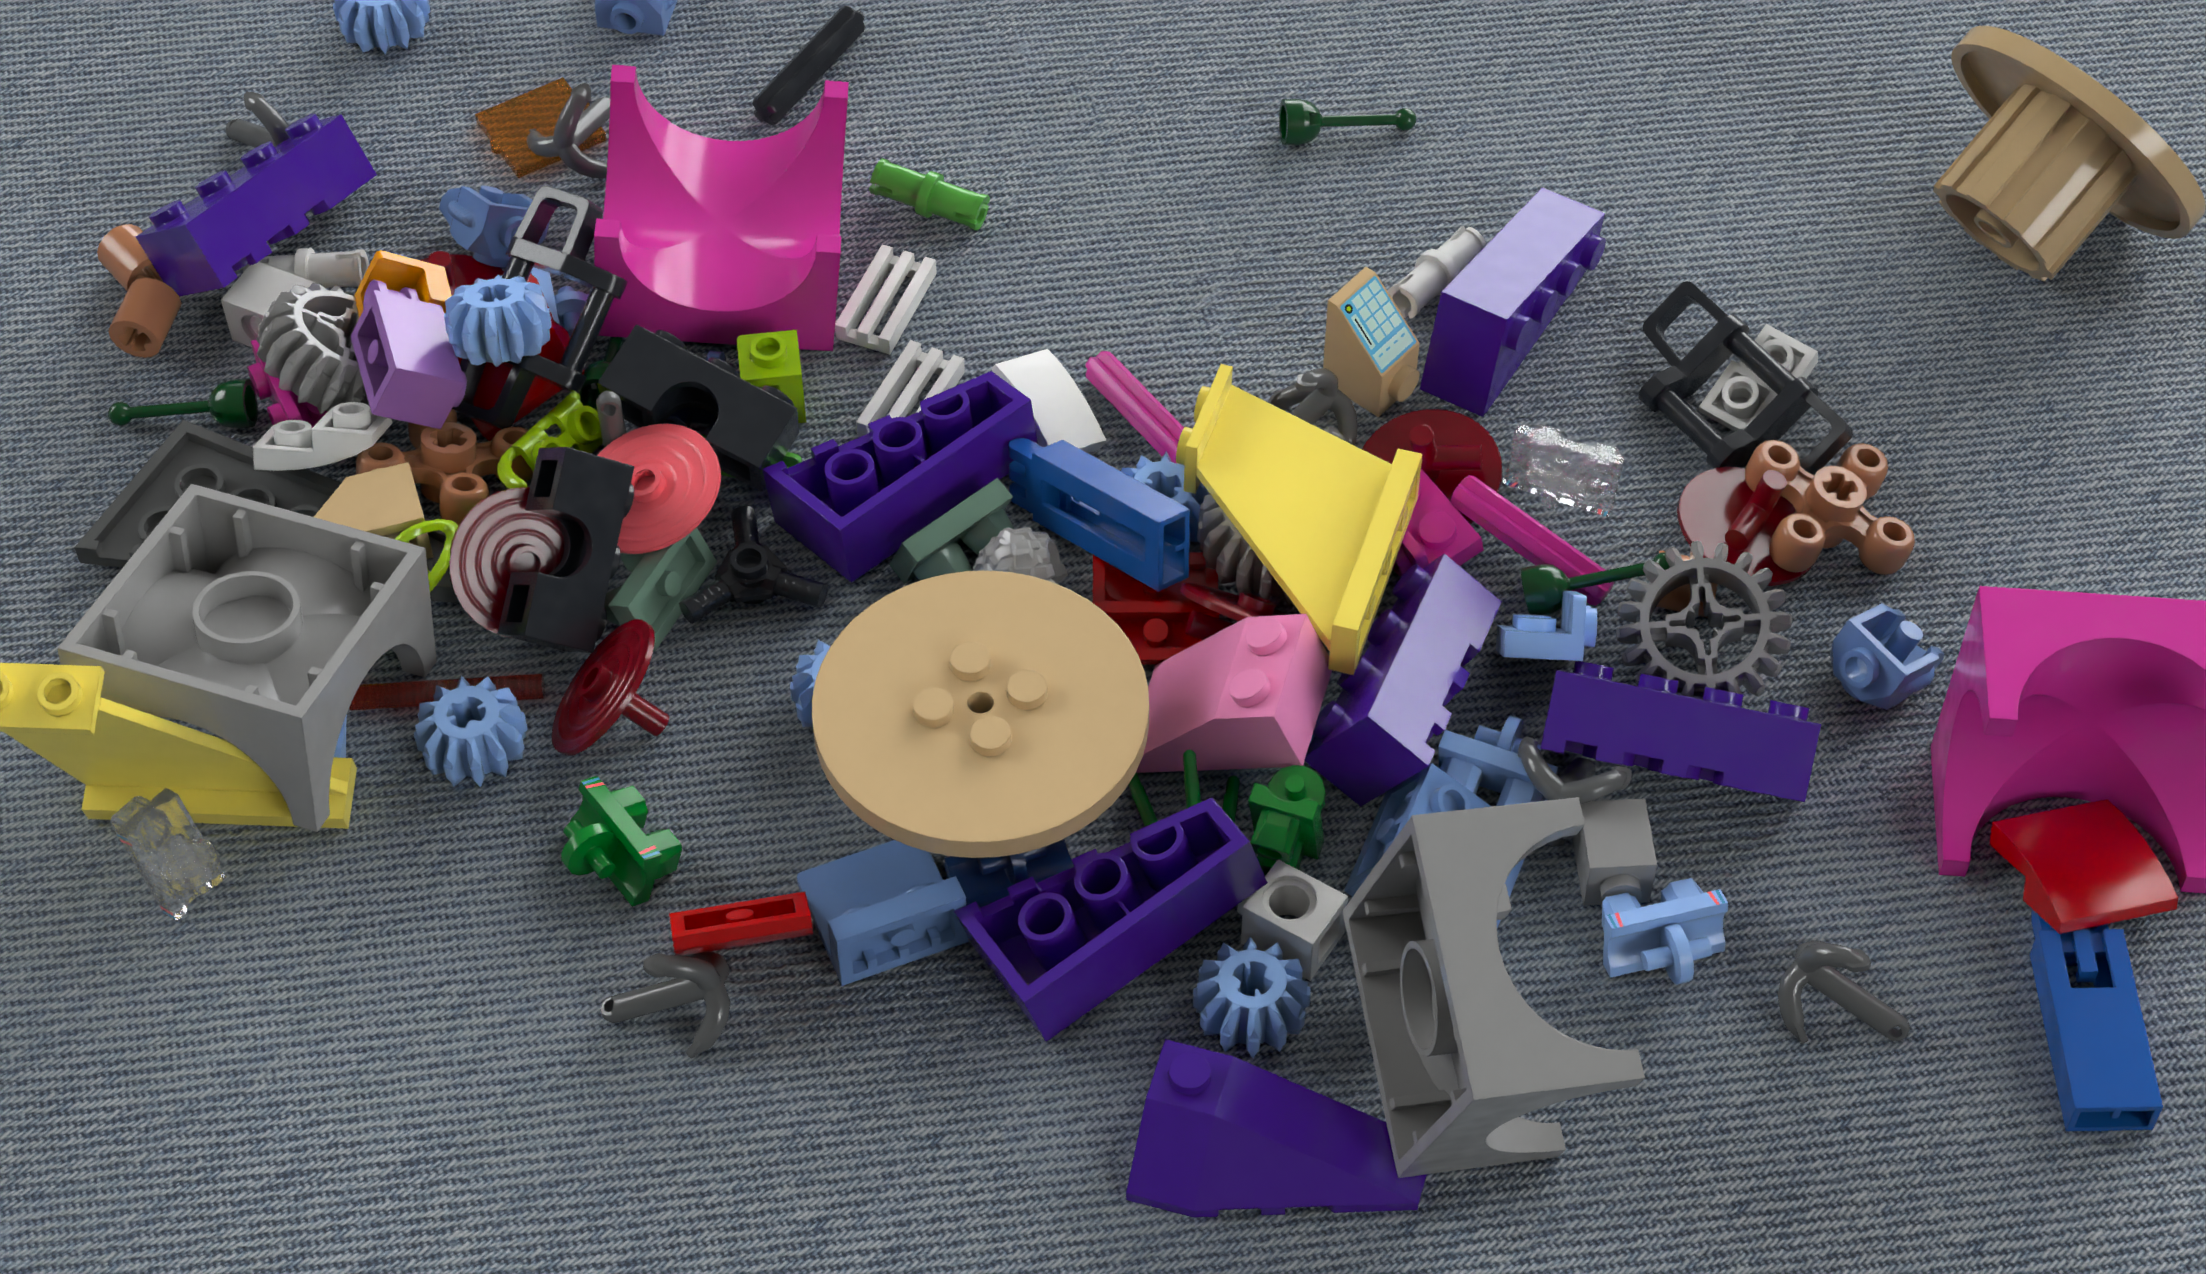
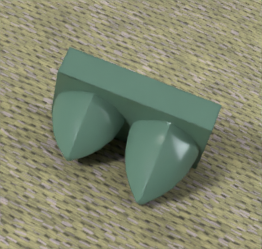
[889,478,1014,584]
[604,527,717,651]

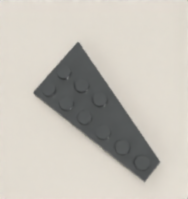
[74,420,460,604]

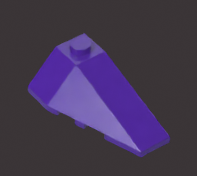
[1126,1039,1427,1218]

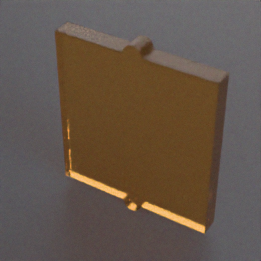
[475,77,607,178]

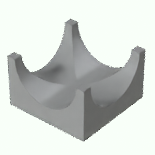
[57,484,437,832]
[1342,797,1645,1178]

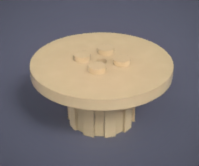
[1933,26,2206,281]
[812,571,1149,858]

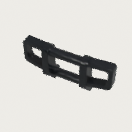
[452,186,628,429]
[1638,281,1853,475]

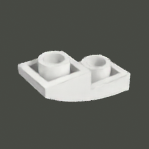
[1699,324,1818,432]
[992,349,1106,453]
[253,402,392,471]

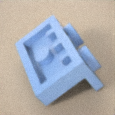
[1496,591,1597,661]

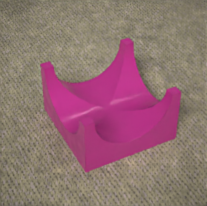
[594,65,849,351]
[1930,586,2206,894]

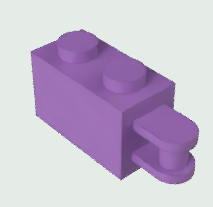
[350,280,467,429]

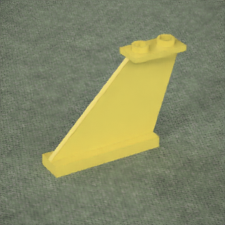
[1176,364,1422,675]
[0,663,357,829]

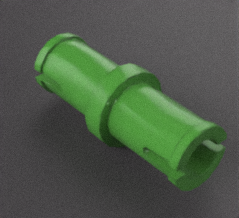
[869,158,990,231]

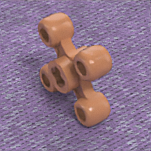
[356,409,534,526]
[1745,440,1915,575]

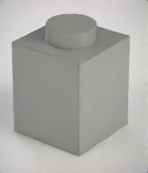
[1572,798,1657,905]

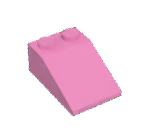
[1136,614,1332,773]

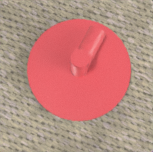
[597,424,721,554]

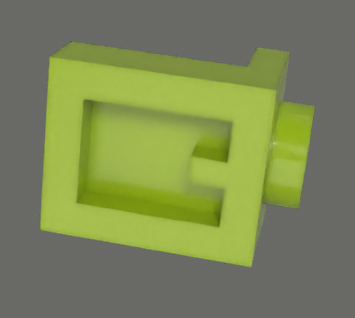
[737,330,807,423]

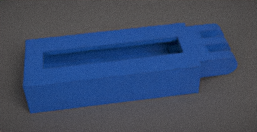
[1009,438,1190,592]
[2030,909,2163,1131]

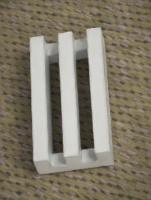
[835,244,937,355]
[856,340,965,437]

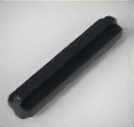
[752,5,865,125]

